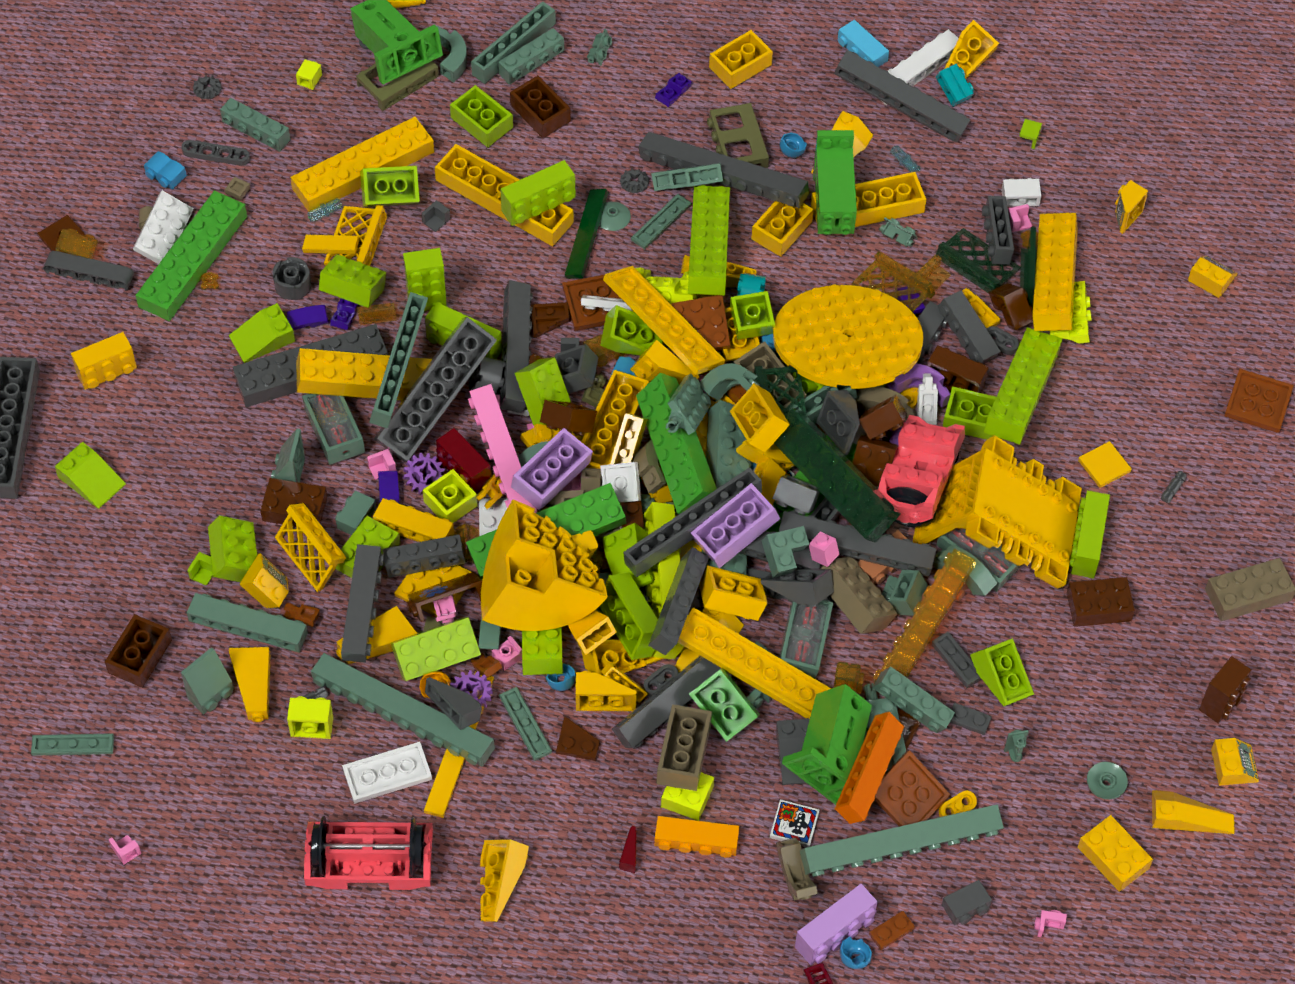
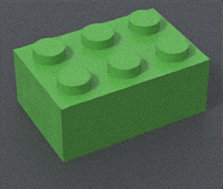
[689,668,760,742]

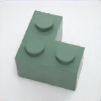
[761,526,809,578]

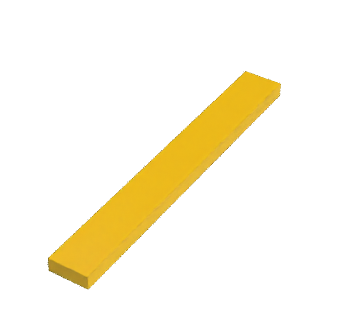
[424,672,494,818]

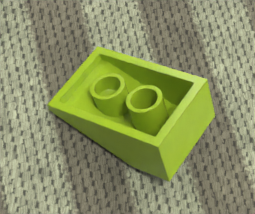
[229,303,295,363]
[600,305,663,356]
[55,442,126,509]
[603,523,654,588]
[970,638,1034,706]

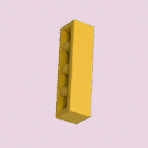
[601,662,648,703]

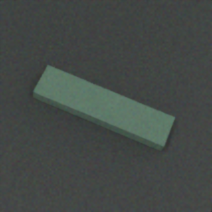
[631,194,691,250]
[499,687,552,761]
[31,734,114,756]

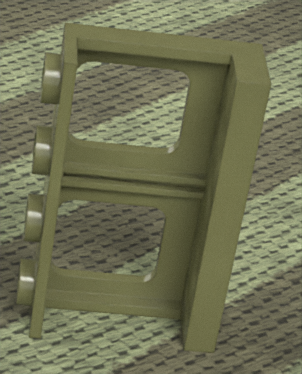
[356,61,439,111]
[707,103,769,168]

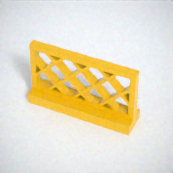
[324,205,387,266]
[275,503,347,592]

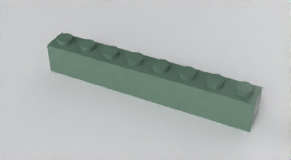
[369,292,428,428]

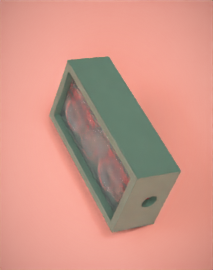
[302,393,365,465]
[936,528,1021,592]
[779,600,833,679]

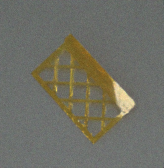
[851,251,935,312]

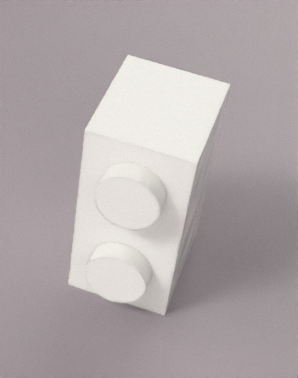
[1001,178,1041,207]

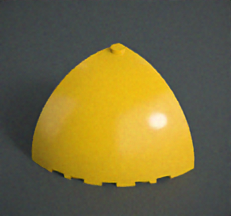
[481,500,608,631]

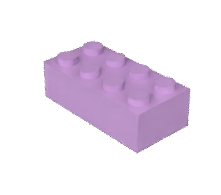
[511,428,593,511]
[691,483,780,568]
[795,884,877,965]

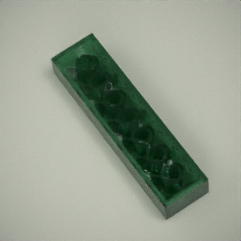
[774,408,901,542]

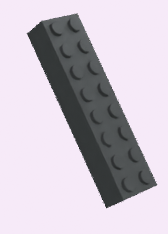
[374,317,497,462]
[233,324,388,407]
[0,357,40,499]

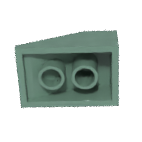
[271,429,305,483]
[181,647,234,715]

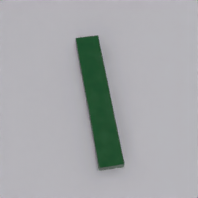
[565,189,608,279]

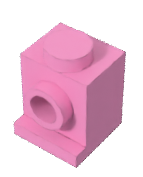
[492,636,522,671]

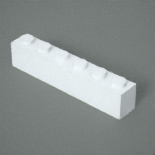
[882,30,959,105]

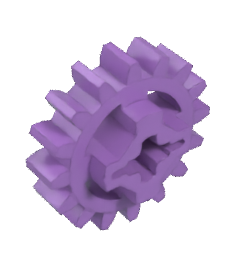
[403,453,445,495]
[450,670,493,708]

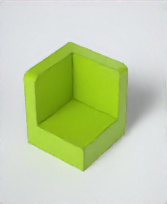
[1019,119,1042,149]
[188,552,213,585]

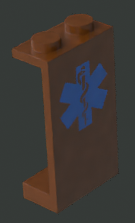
[406,572,482,622]

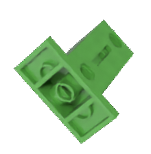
[350,0,443,85]
[813,130,857,235]
[782,684,872,805]

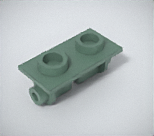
[587,29,612,66]
[879,217,918,247]
[1004,730,1028,762]

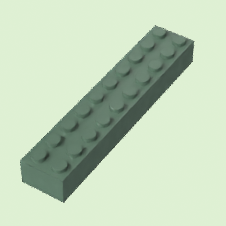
[702,400,751,575]

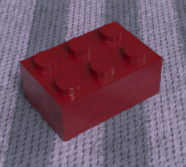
[436,428,491,494]

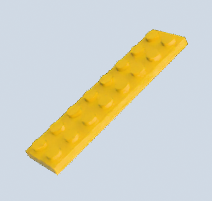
[603,266,725,375]
[678,607,831,719]

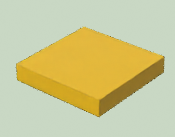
[1078,441,1132,488]

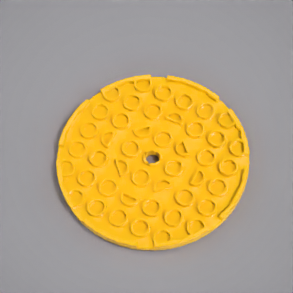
[773,284,923,389]

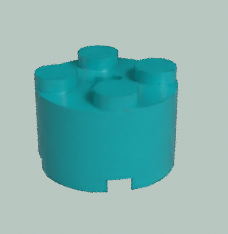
[737,273,766,296]

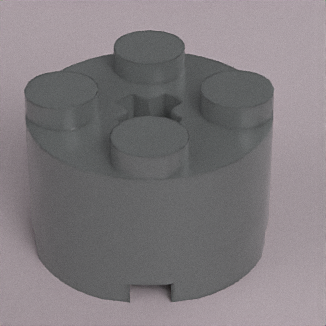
[272,257,311,300]
[468,357,505,395]

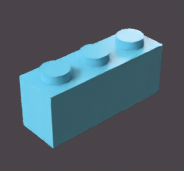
[838,20,889,67]

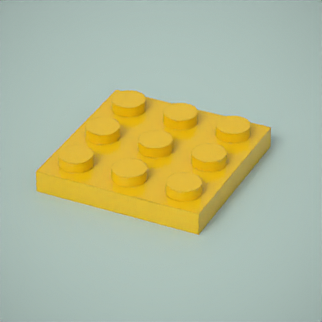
[394,565,471,617]

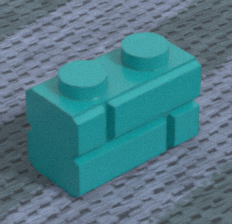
[936,64,974,107]

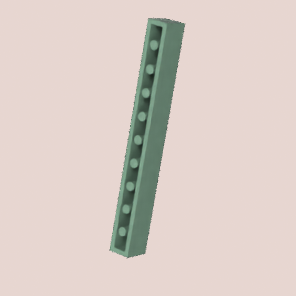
[311,653,495,767]
[800,804,1004,877]

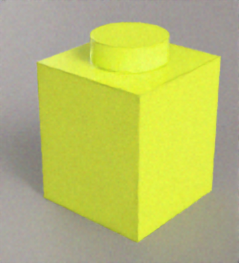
[296,59,322,90]

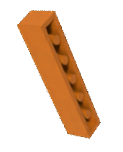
[834,712,904,824]

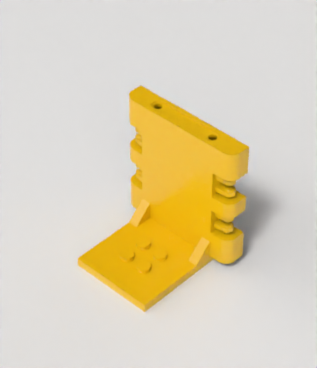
[913,435,1082,589]

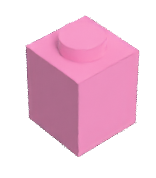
[809,532,839,567]

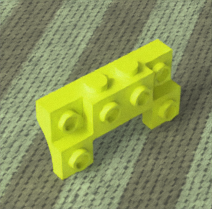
[635,267,698,303]
[1050,281,1092,344]

